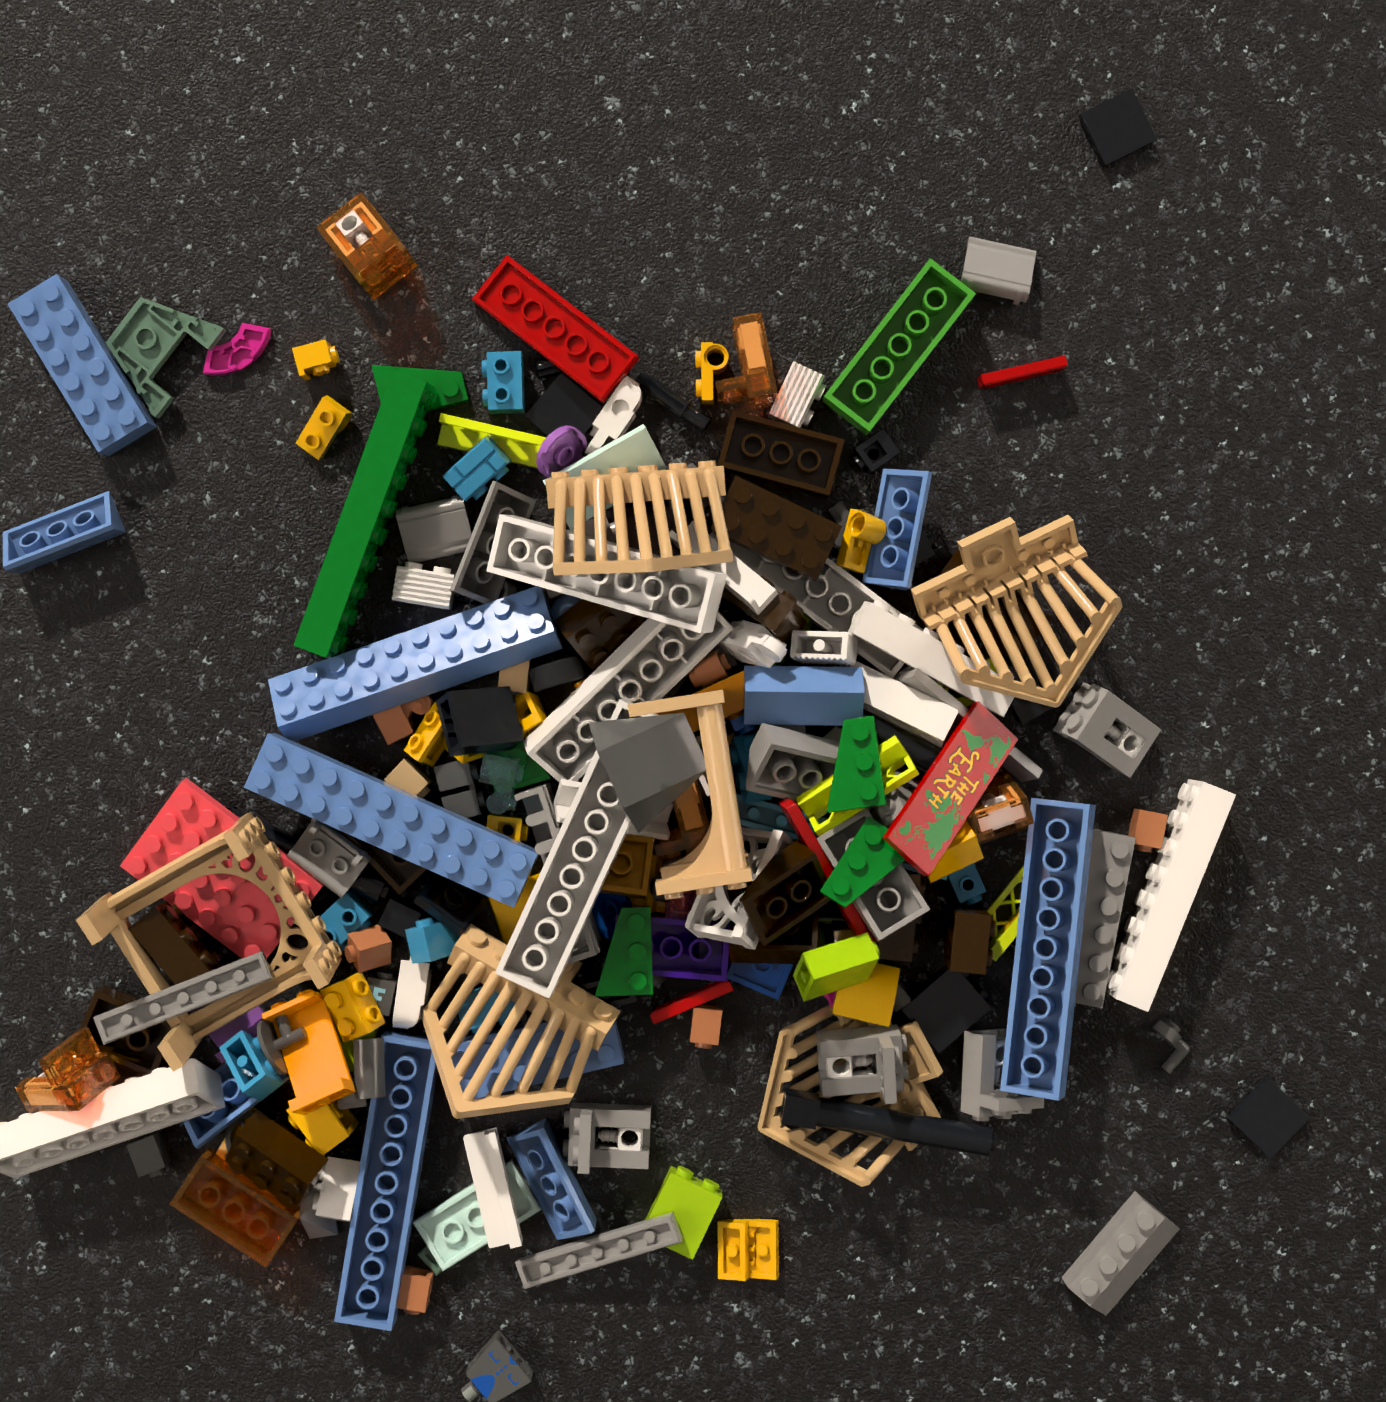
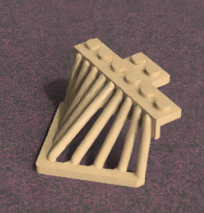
[545,460,733,575]
[911,515,1122,708]
[421,923,621,1119]
[758,1005,943,1187]

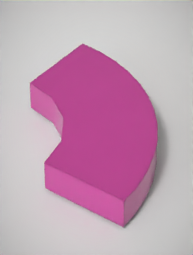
[203,323,272,376]

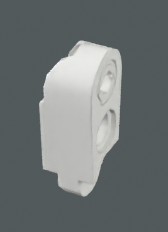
[585,376,642,455]
[718,620,787,668]
[393,956,432,1029]

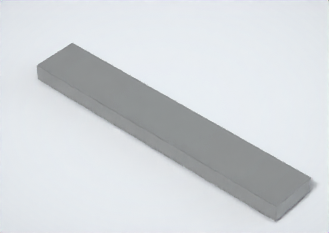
[897,668,1043,782]
[93,951,274,1045]
[515,1212,683,1289]

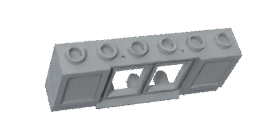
[514,782,603,964]

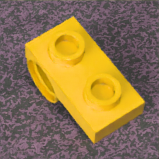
[695,342,729,405]
[296,395,352,460]
[836,509,886,573]

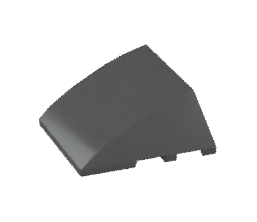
[589,713,706,833]

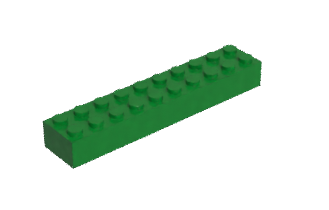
[293,369,437,658]

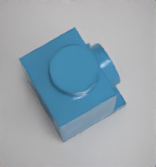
[947,863,986,906]

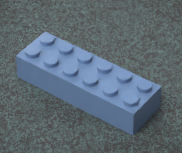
[8,274,157,457]
[446,1021,625,1099]

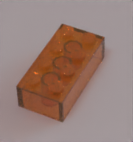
[169,1148,300,1268]

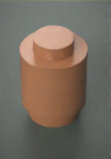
[688,650,732,688]

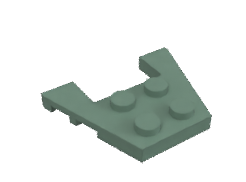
[106,297,227,419]

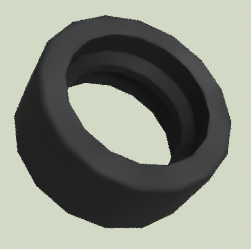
[529,656,587,692]

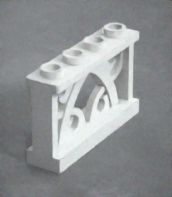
[685,827,794,950]

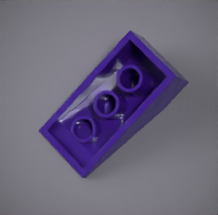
[615,914,730,982]

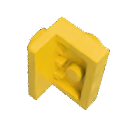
[404,702,444,767]
[320,972,385,1043]

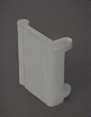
[961,236,1036,305]
[396,495,472,563]
[286,818,372,899]

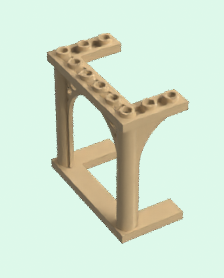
[627,690,752,900]
[76,812,342,1072]

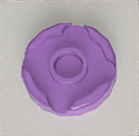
[536,425,587,478]

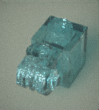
[478,752,524,814]

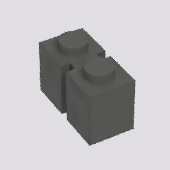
[434,760,487,818]

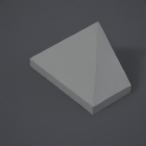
[300,1179,339,1239]

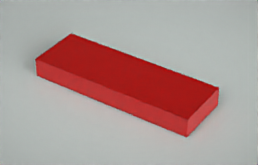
[977,355,1068,390]
[650,979,733,1024]

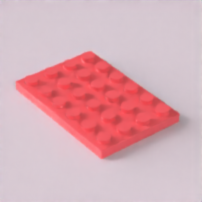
[120,777,324,959]

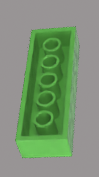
[822,258,976,436]

